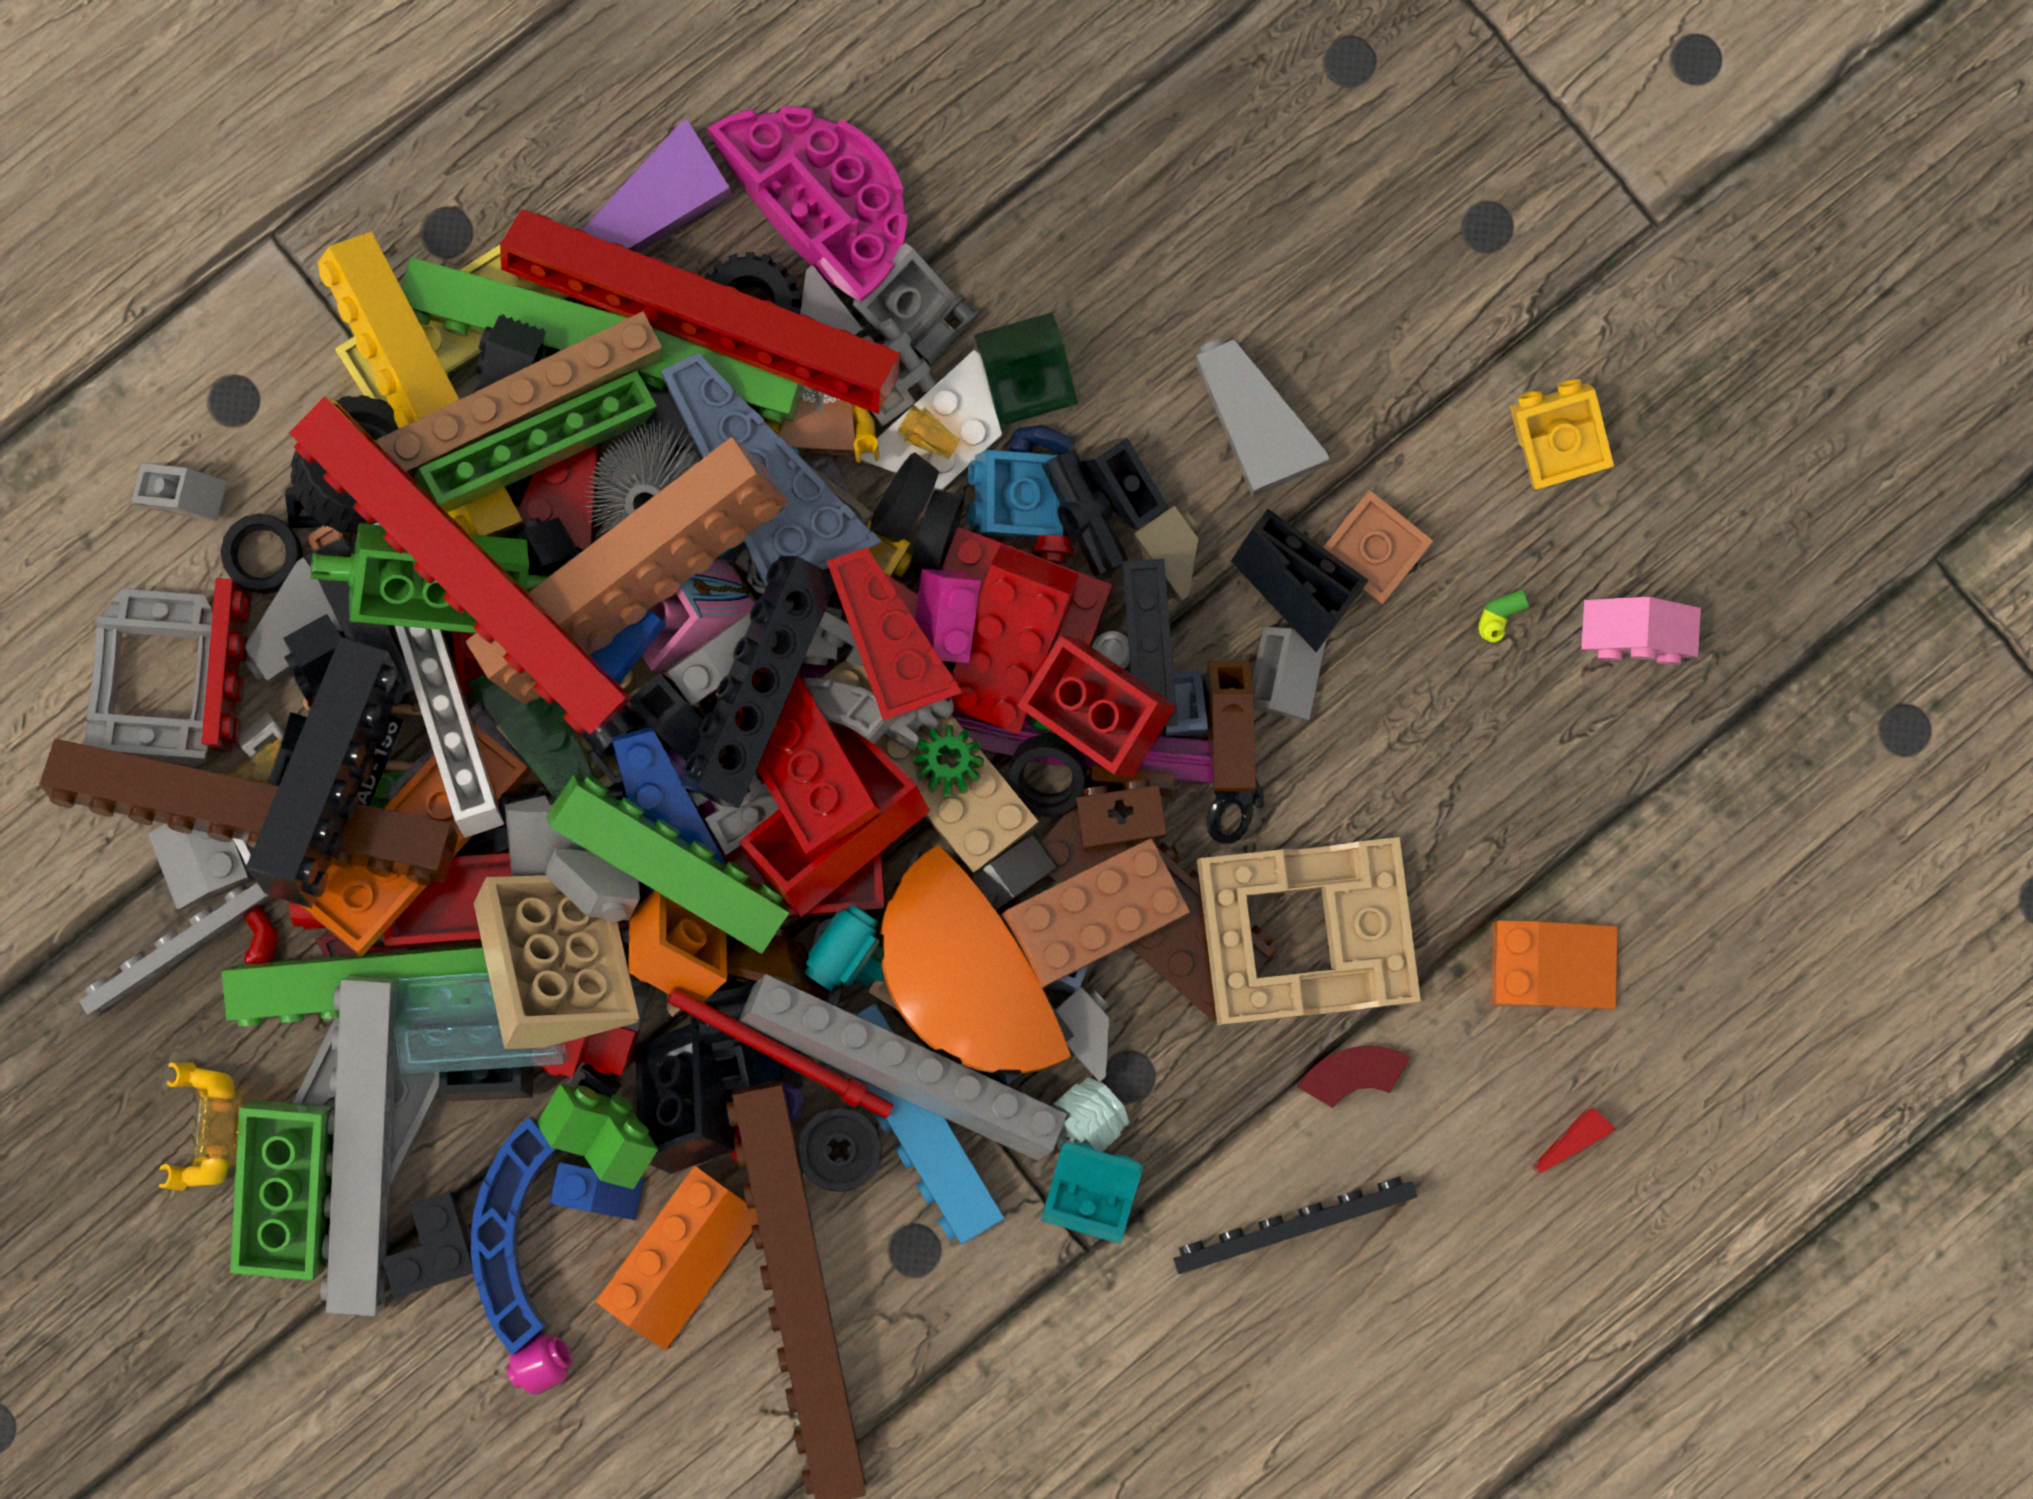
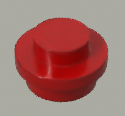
[1033,535,1074,564]

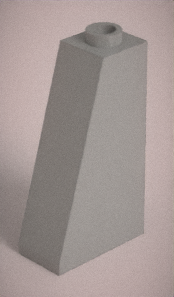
[1195,338,1330,496]

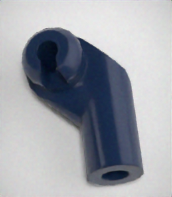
[1009,425,1072,454]

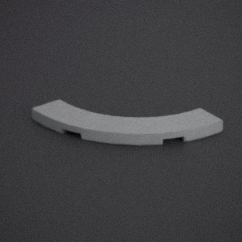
[704,678,899,759]

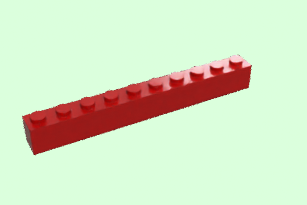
[500,209,900,414]
[289,396,632,735]

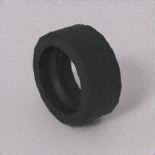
[220,513,303,594]
[1008,733,1088,817]

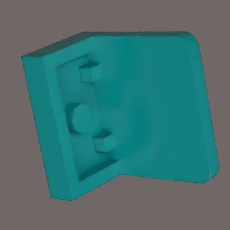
[1041,1142,1143,1244]

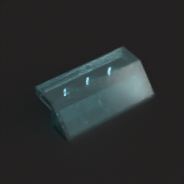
[394,973,567,1075]

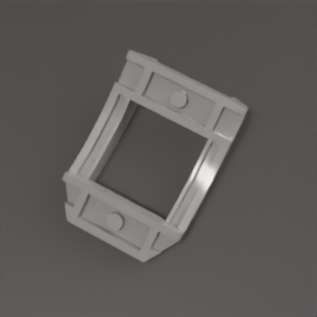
[82,589,213,768]

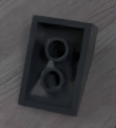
[635,1024,735,1174]

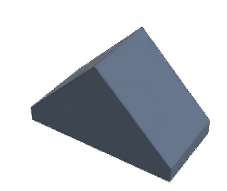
[1164,671,1208,738]

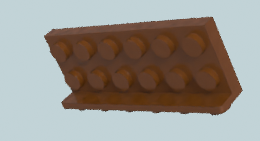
[1041,787,1275,1021]

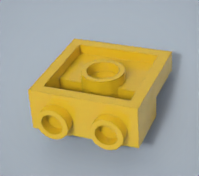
[1510,379,1614,490]

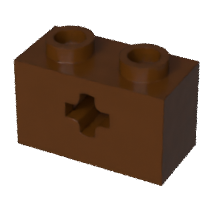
[1076,779,1167,850]

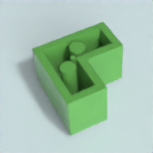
[536,1083,658,1189]

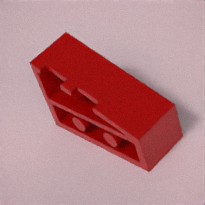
[517,443,602,553]

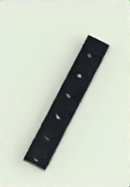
[1172,1176,1417,1275]

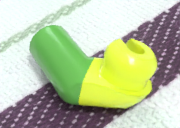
[1478,589,1529,643]

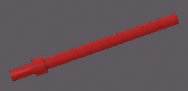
[667,987,894,1119]

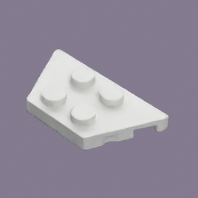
[860,350,1002,491]

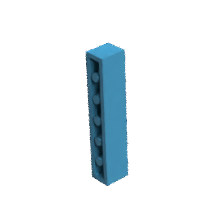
[852,1003,1004,1244]

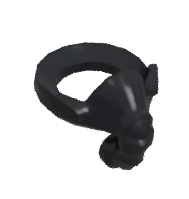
[1206,779,1265,844]

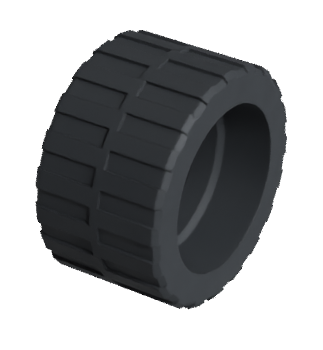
[290,395,399,534]

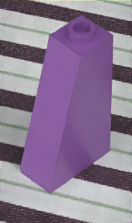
[582,119,732,253]

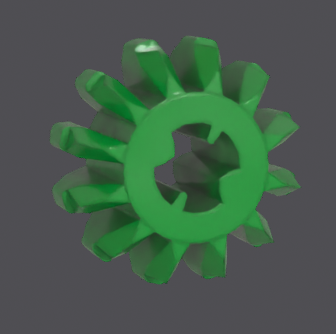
[913,725,984,797]

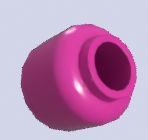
[507,1333,572,1395]

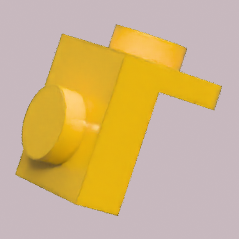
[866,521,912,578]

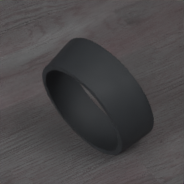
[870,452,939,542]
[910,490,965,573]

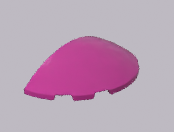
[707,106,907,302]

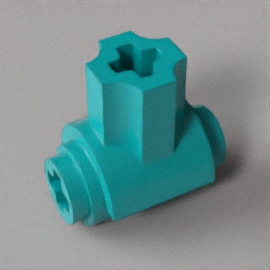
[804,903,885,991]

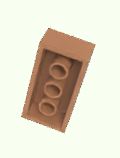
[1000,838,1190,989]

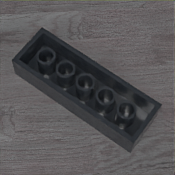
[246,637,405,908]

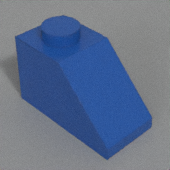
[550,1162,644,1220]

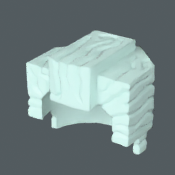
[1051,1077,1129,1152]

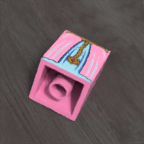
[642,559,756,672]

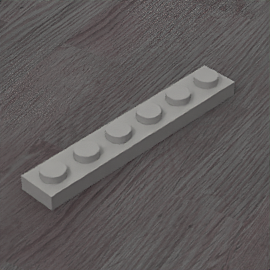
[79,883,275,1017]

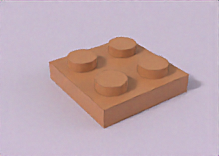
[1323,490,1434,606]

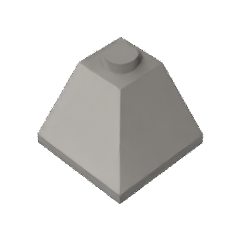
[853,242,957,346]

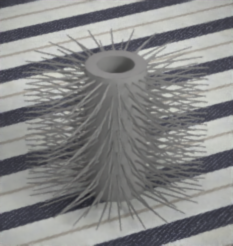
[584,419,701,537]

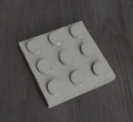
[293,1018,439,1184]

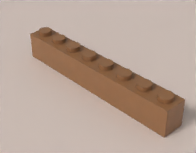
[375,311,662,478]

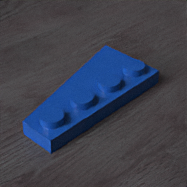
[611,727,726,894]

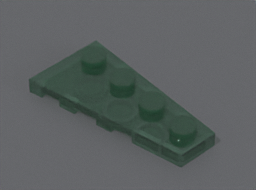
[466,674,597,800]

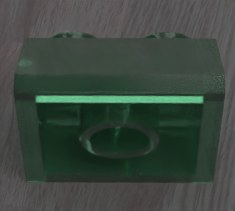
[974,312,1078,426]

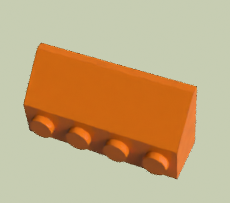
[595,1165,758,1350]

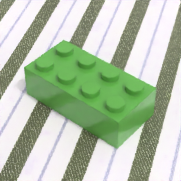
[230,1099,334,1281]

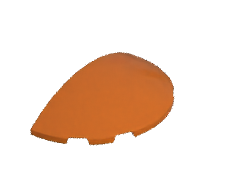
[880,845,1071,1073]

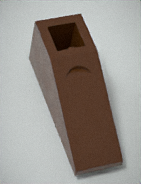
[1203,661,1256,791]

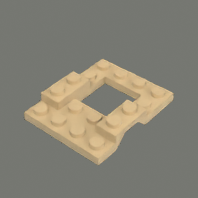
[1197,837,1421,1026]

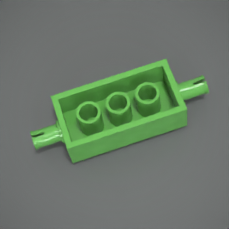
[310,523,549,633]

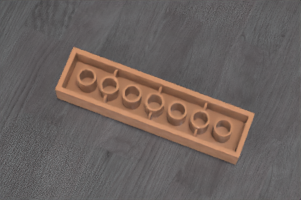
[465,436,789,705]

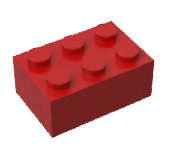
[1018,635,1177,777]

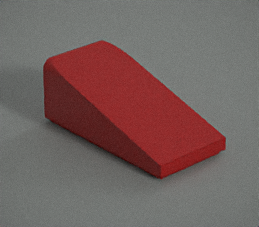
[1532,1108,1616,1173]

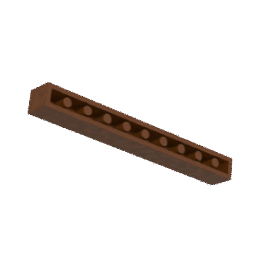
[39,738,459,885]
[726,1080,866,1499]

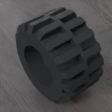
[704,252,801,314]

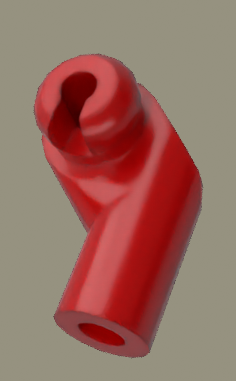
[243,906,279,964]

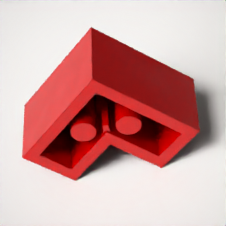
[533,1021,643,1078]

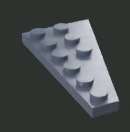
[659,353,882,588]

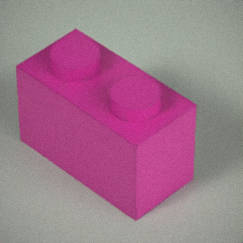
[915,569,981,663]

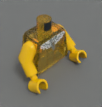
[158,1062,243,1191]

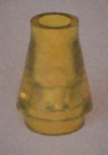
[896,405,960,460]

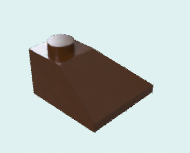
[727,928,829,1000]

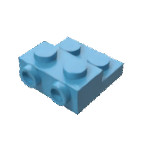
[967,450,1063,539]

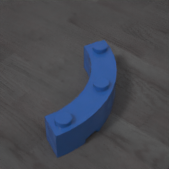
[471,1117,558,1355]

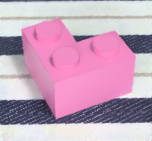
[1581,597,1701,665]

